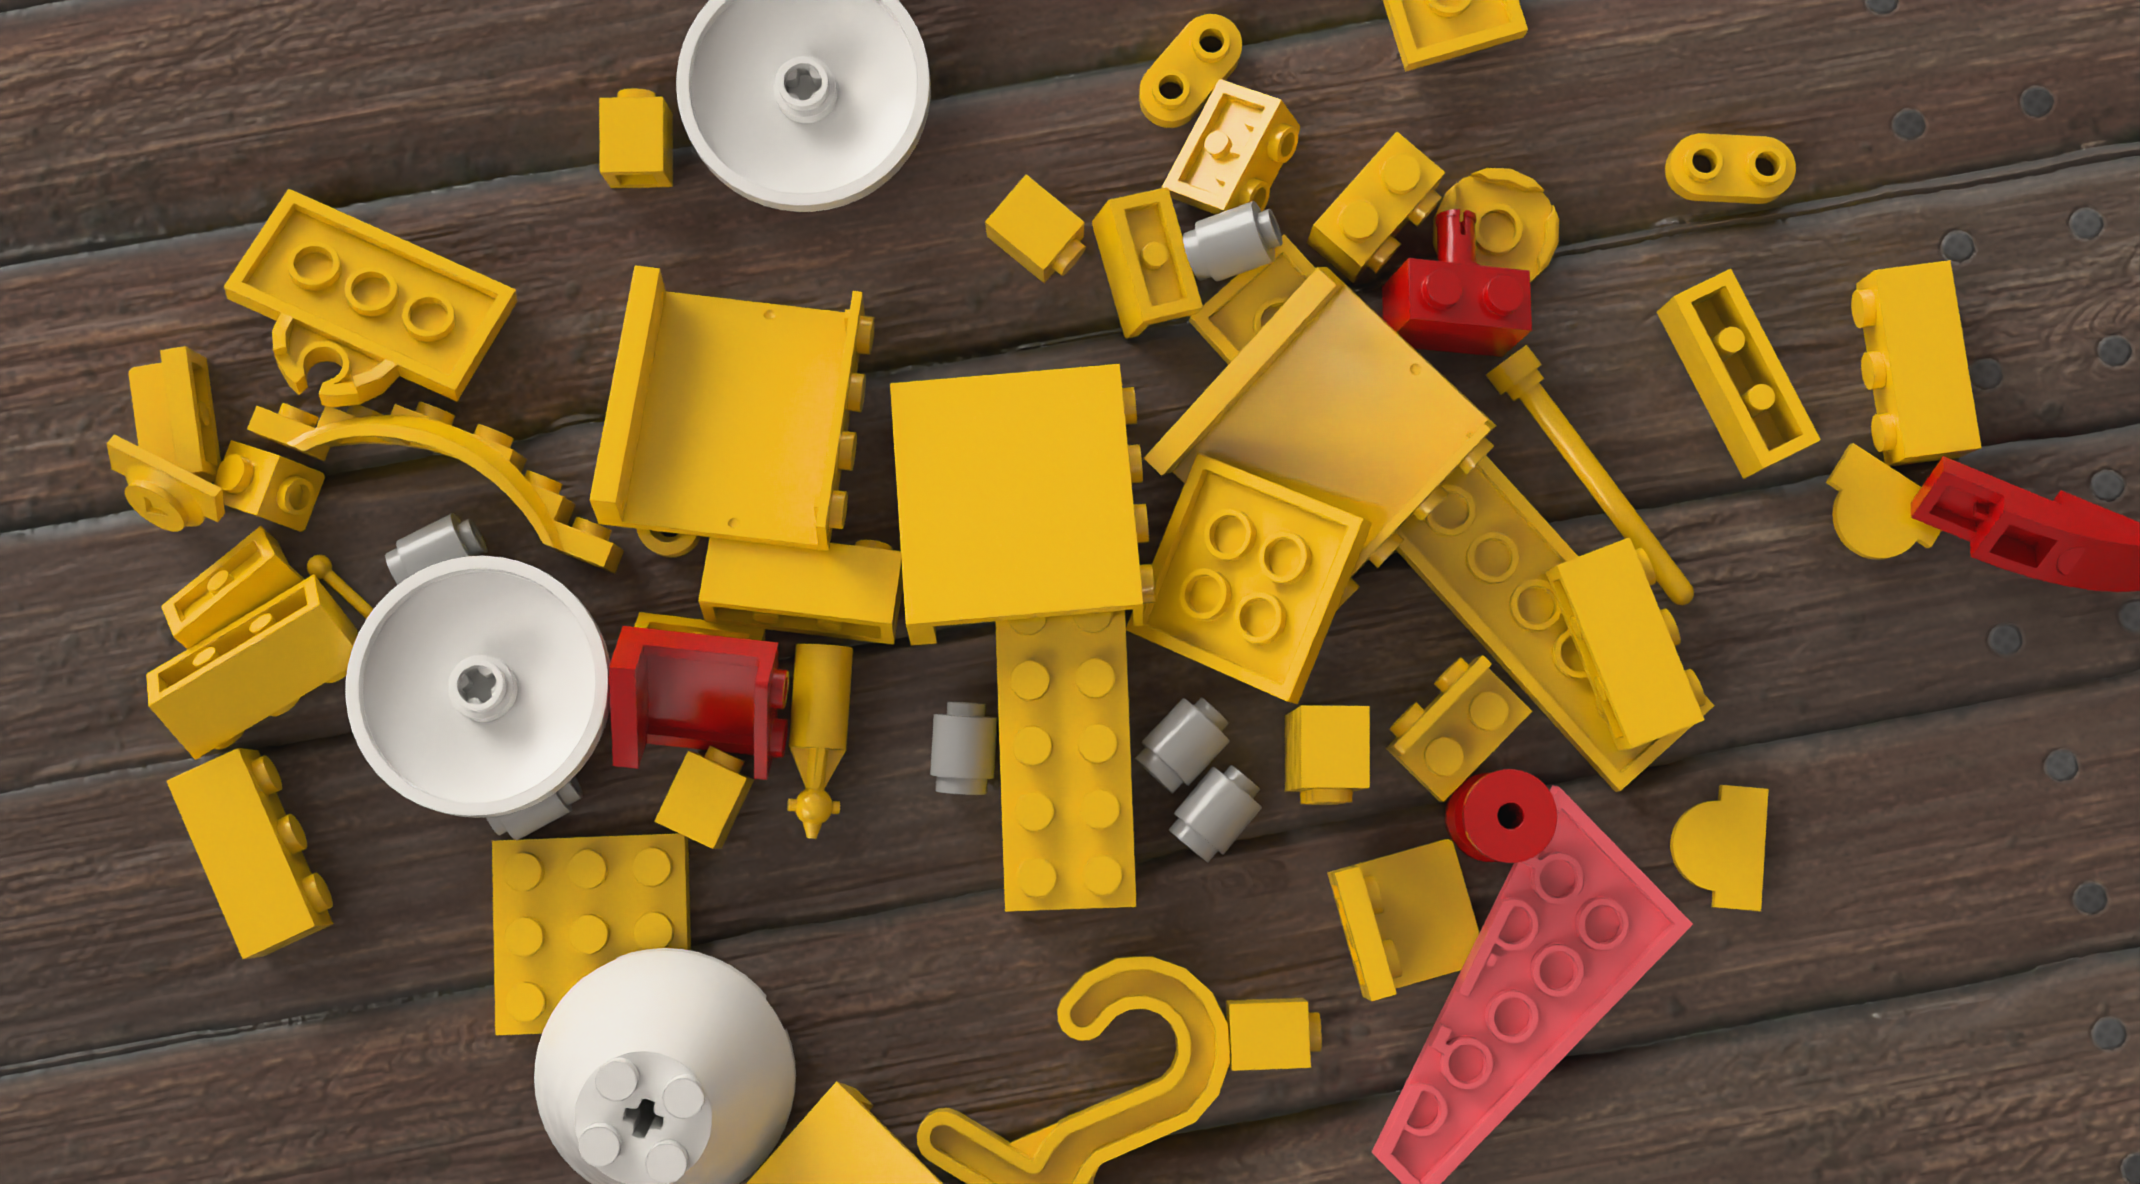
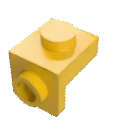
[214,440,325,532]

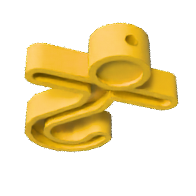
[917,956,1230,1184]

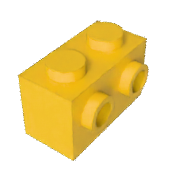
[1306,132,1445,283]

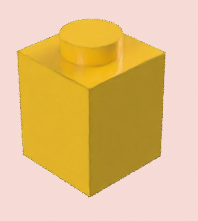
[599,88,673,188]
[985,174,1086,284]
[654,746,754,849]
[1226,998,1322,1071]

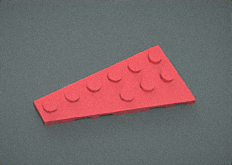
[1372,785,1693,1184]

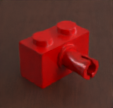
[1382,209,1532,357]

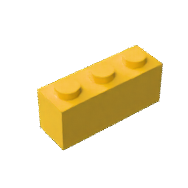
[1851,260,1982,467]
[1657,268,1821,479]
[698,537,903,644]
[1546,537,1705,751]
[146,574,358,760]
[1285,705,1370,805]
[166,748,333,959]

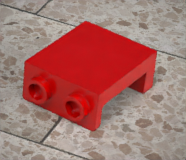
[609,626,789,780]

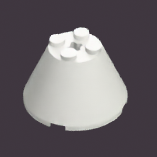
[534,948,796,1184]

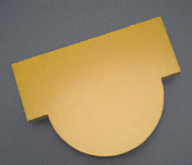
[107,434,225,532]
[1826,443,1942,560]
[1670,785,1769,911]

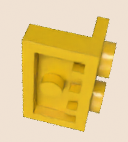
[1162,79,1300,214]
[1386,655,1533,802]

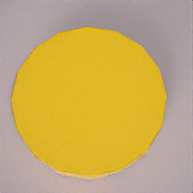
[1433,168,1559,283]

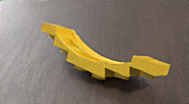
[247,401,624,574]

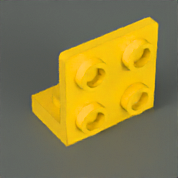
[1327,839,1479,1001]

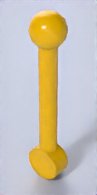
[307,554,374,619]

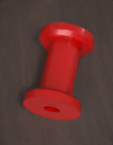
[1445,769,1558,863]

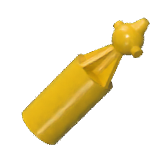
[787,644,853,839]

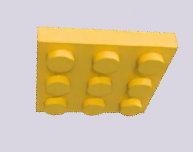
[1126,452,1372,704]
[492,833,691,1035]

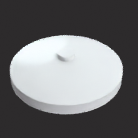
[676,0,931,212]
[346,556,610,818]

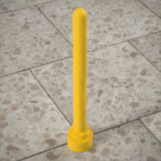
[1486,345,1694,605]

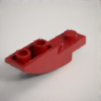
[1911,456,2140,592]

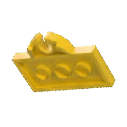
[224,189,517,407]

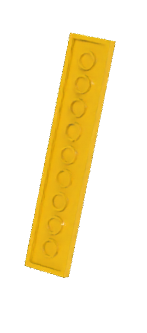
[1189,234,1715,792]

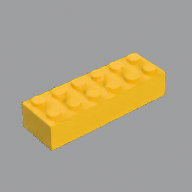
[995,610,1136,912]

